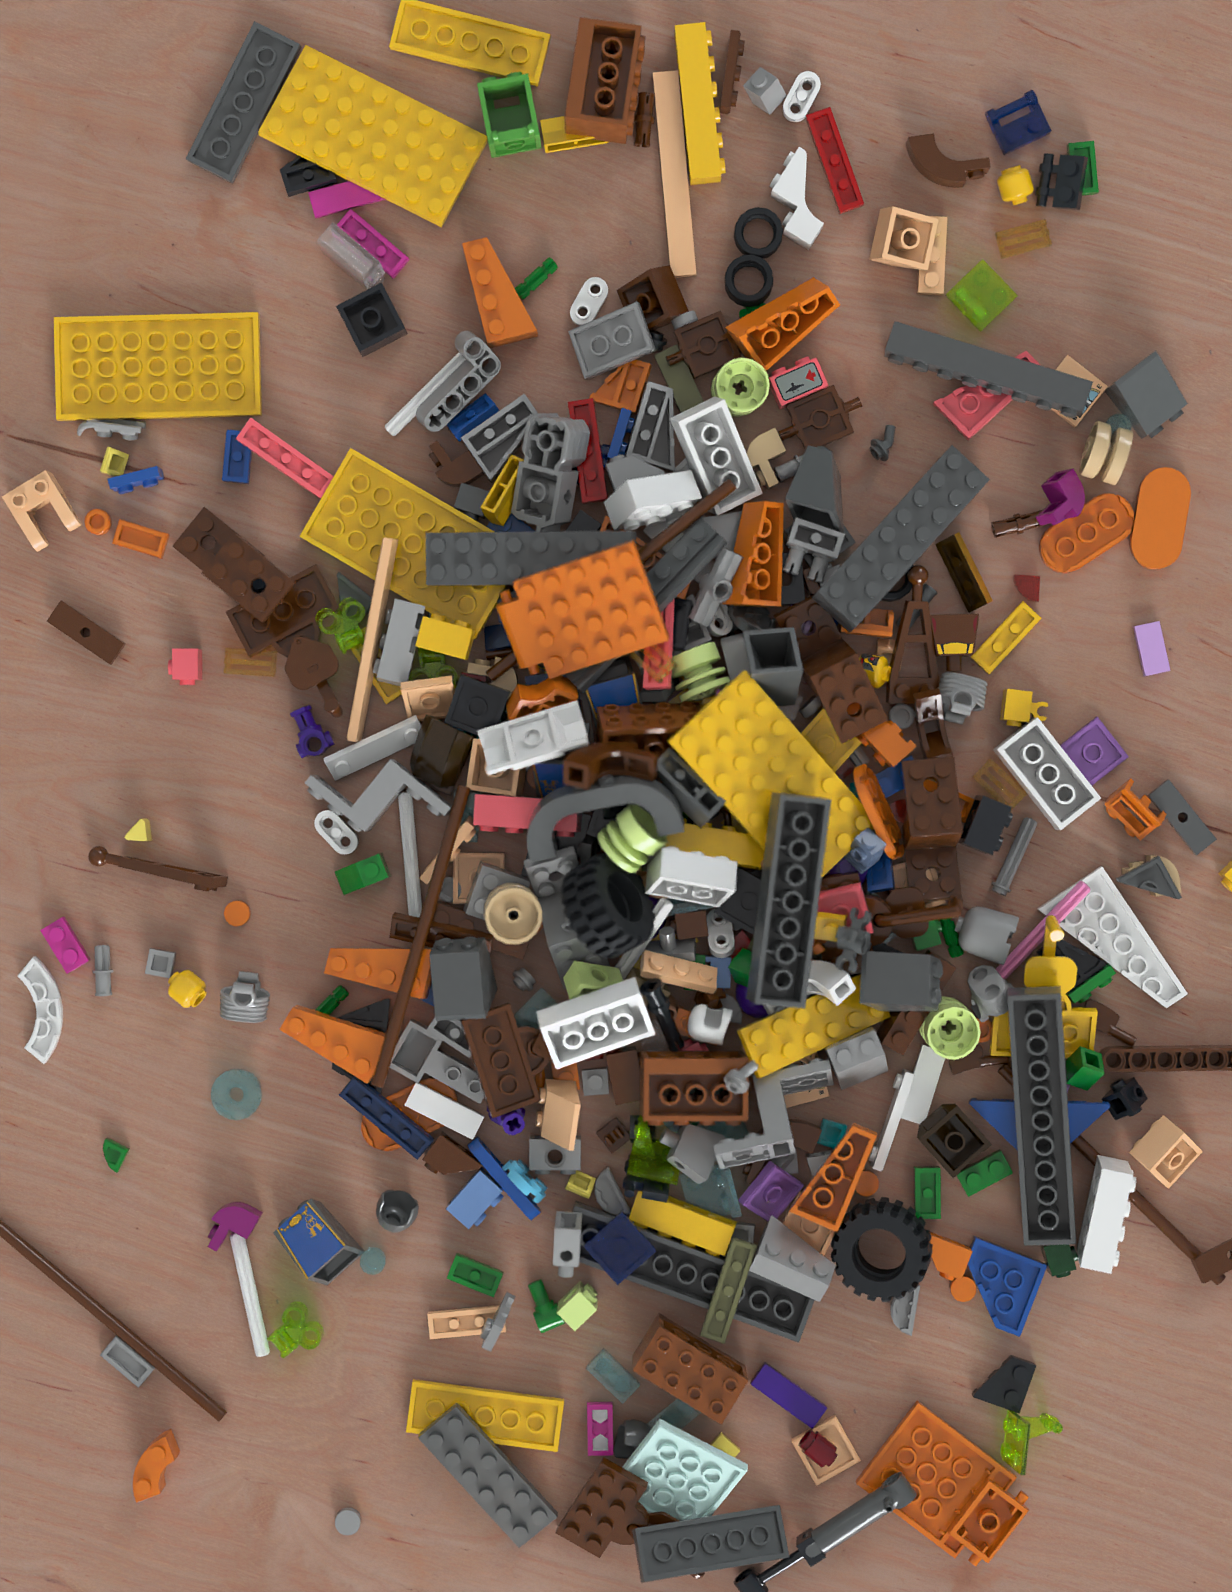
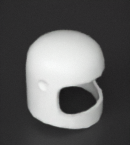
[688,1004,732,1046]

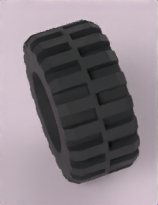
[561,853,655,958]
[831,1197,933,1302]

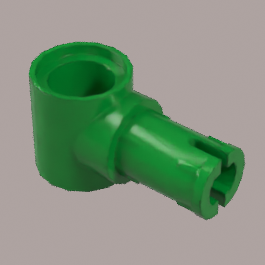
[528,1279,565,1333]

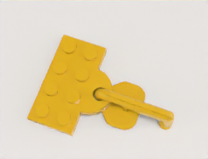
[990,915,1098,1058]

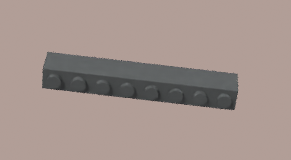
[885,321,1093,418]

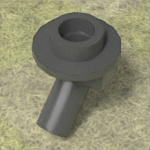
[870,425,896,461]

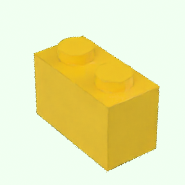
[415,613,476,660]

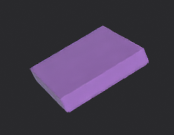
[1060,717,1129,786]
[738,1161,804,1221]

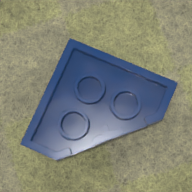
[968,1236,1047,1337]

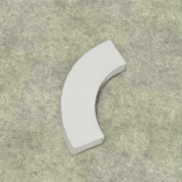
[18,956,63,1064]

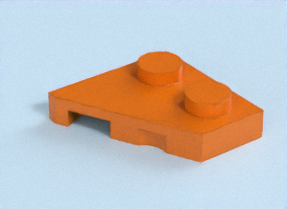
[589,360,652,415]

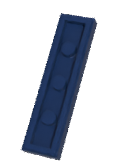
[339,1076,434,1160]

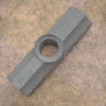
[689,547,743,627]

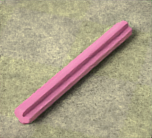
[996,881,1091,979]

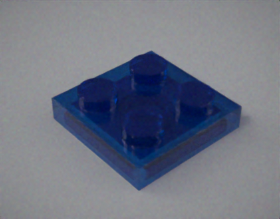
[583,1211,657,1285]

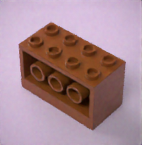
[565,17,646,144]
[596,701,701,783]
[639,1051,749,1125]
[632,1313,749,1425]

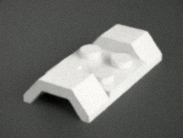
[477,701,589,775]

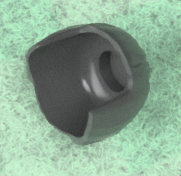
[376,1190,419,1233]
[613,1419,651,1459]

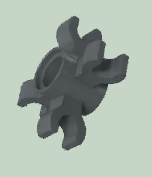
[835,907,872,973]

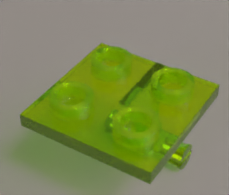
[945,259,1018,332]
[627,1115,680,1185]
[1000,1409,1063,1475]

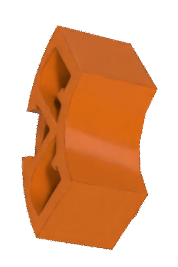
[506,676,578,720]
[133,1429,180,1503]

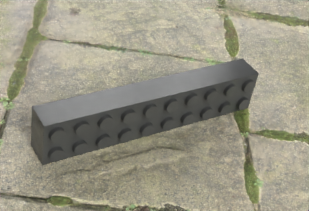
[1007,986,1076,1245]
[572,1201,815,1343]

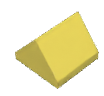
[100,446,129,477]
[124,818,152,841]
[565,1170,597,1199]

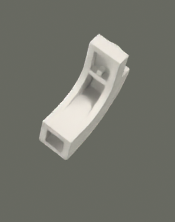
[763,960,856,1015]

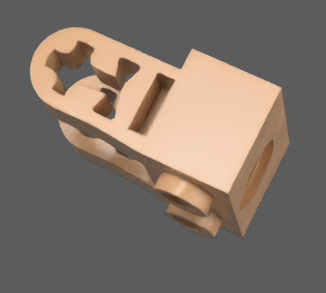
[2,470,82,552]

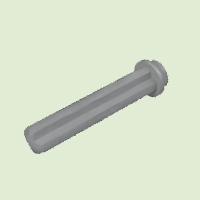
[991,817,1037,896]

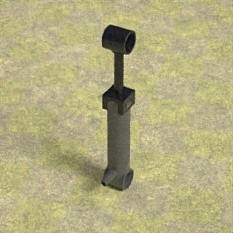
[733,1472,917,1592]

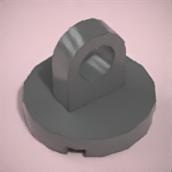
[727,605,776,637]

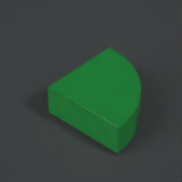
[103,1138,130,1173]

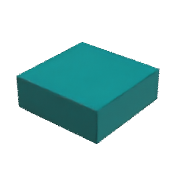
[817,1118,848,1148]

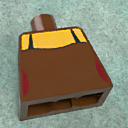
[930,614,979,672]

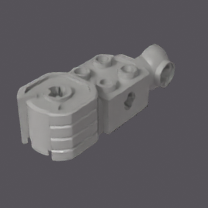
[511,413,590,532]

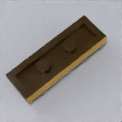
[935,532,993,613]

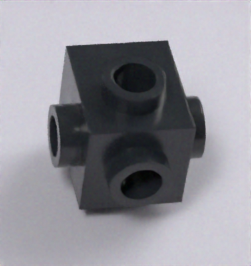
[1102,1077,1148,1120]

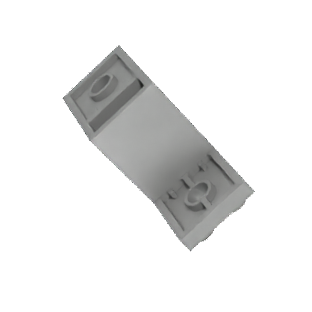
[305,759,452,832]
[523,846,610,989]
[713,1058,834,1169]

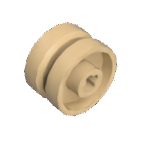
[1079,421,1133,485]
[484,882,542,944]

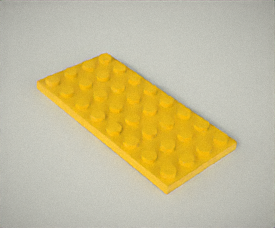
[258,45,488,227]
[54,312,262,421]
[299,448,508,640]
[668,670,874,878]

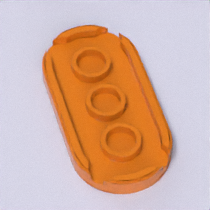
[1129,467,1191,570]
[1039,493,1134,573]
[853,764,904,860]
[361,1077,458,1151]

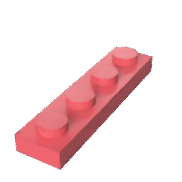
[235,417,334,499]
[643,598,675,690]

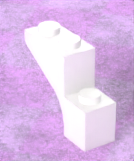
[769,147,824,250]

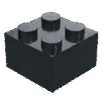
[336,282,408,357]
[958,795,1013,855]

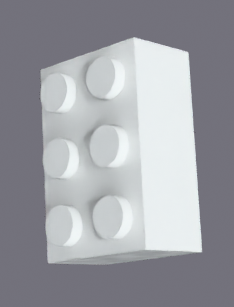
[604,470,702,531]
[645,846,738,907]

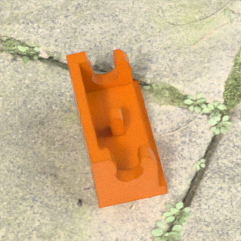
[839,608,894,638]

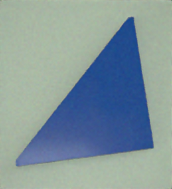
[969,1098,1110,1151]

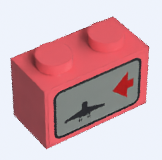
[769,356,829,410]

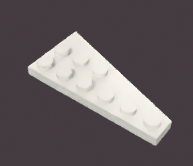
[1037,866,1188,1008]

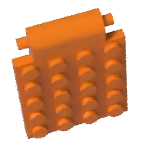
[496,540,670,679]
[856,1401,1029,1566]

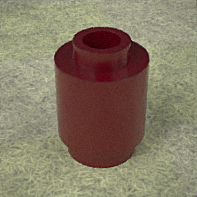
[798,1429,838,1468]

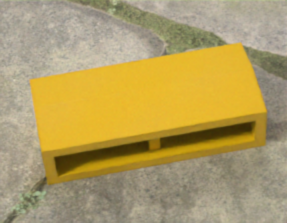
[540,116,608,153]
[480,454,524,526]

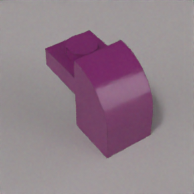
[1036,468,1085,525]
[207,1202,263,1251]

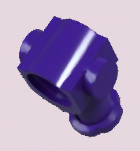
[290,705,335,758]
[487,1106,525,1135]

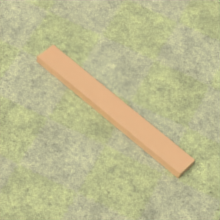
[653,70,696,278]
[346,538,398,742]

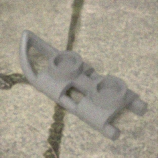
[77,419,146,440]

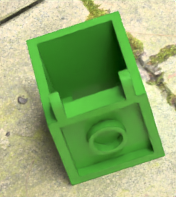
[477,72,542,158]

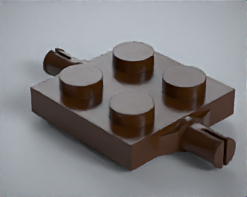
[666,310,741,379]
[778,385,862,451]

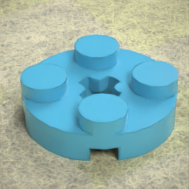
[502,1159,548,1203]

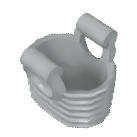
[938,672,988,725]
[967,965,1014,1022]
[220,971,270,1023]

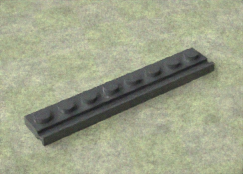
[564,518,727,693]

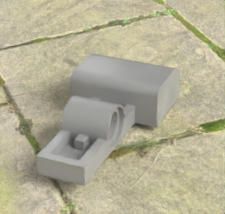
[390,1019,484,1104]

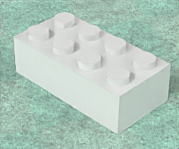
[670,396,762,516]
[993,717,1101,830]
[536,977,655,1069]
[1076,1155,1136,1274]

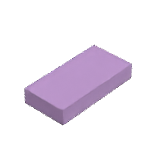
[1133,621,1170,676]

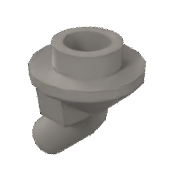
[724,1060,759,1094]

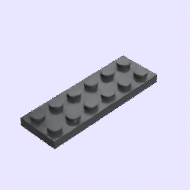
[186,21,301,184]
[418,1403,558,1548]
[632,1505,790,1583]

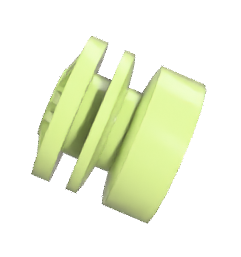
[710,358,770,417]
[671,642,730,702]
[597,803,668,873]
[919,996,981,1060]

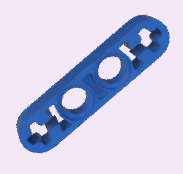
[467,1137,541,1220]

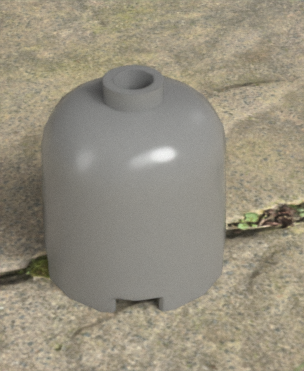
[955,906,1019,965]

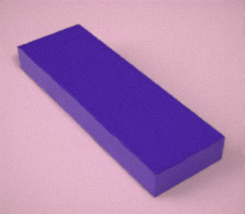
[750,1362,827,1429]

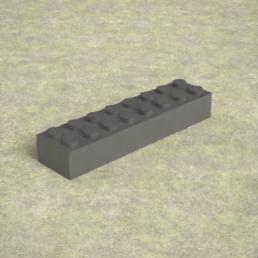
[812,445,990,633]
[426,531,636,586]
[746,792,831,1008]

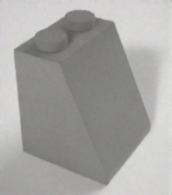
[824,1026,888,1090]

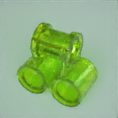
[315,597,365,654]
[409,647,459,689]
[266,1301,324,1359]

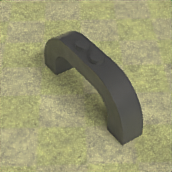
[527,774,684,862]

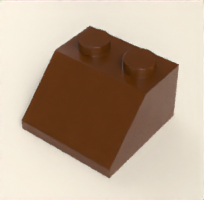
[616,265,689,330]

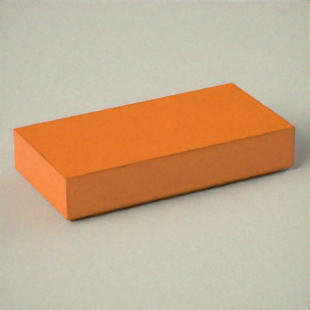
[112,519,169,559]

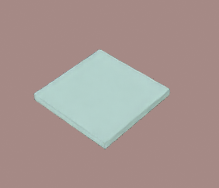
[622,1419,748,1521]

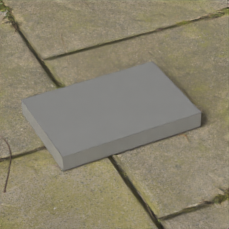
[568,302,656,380]

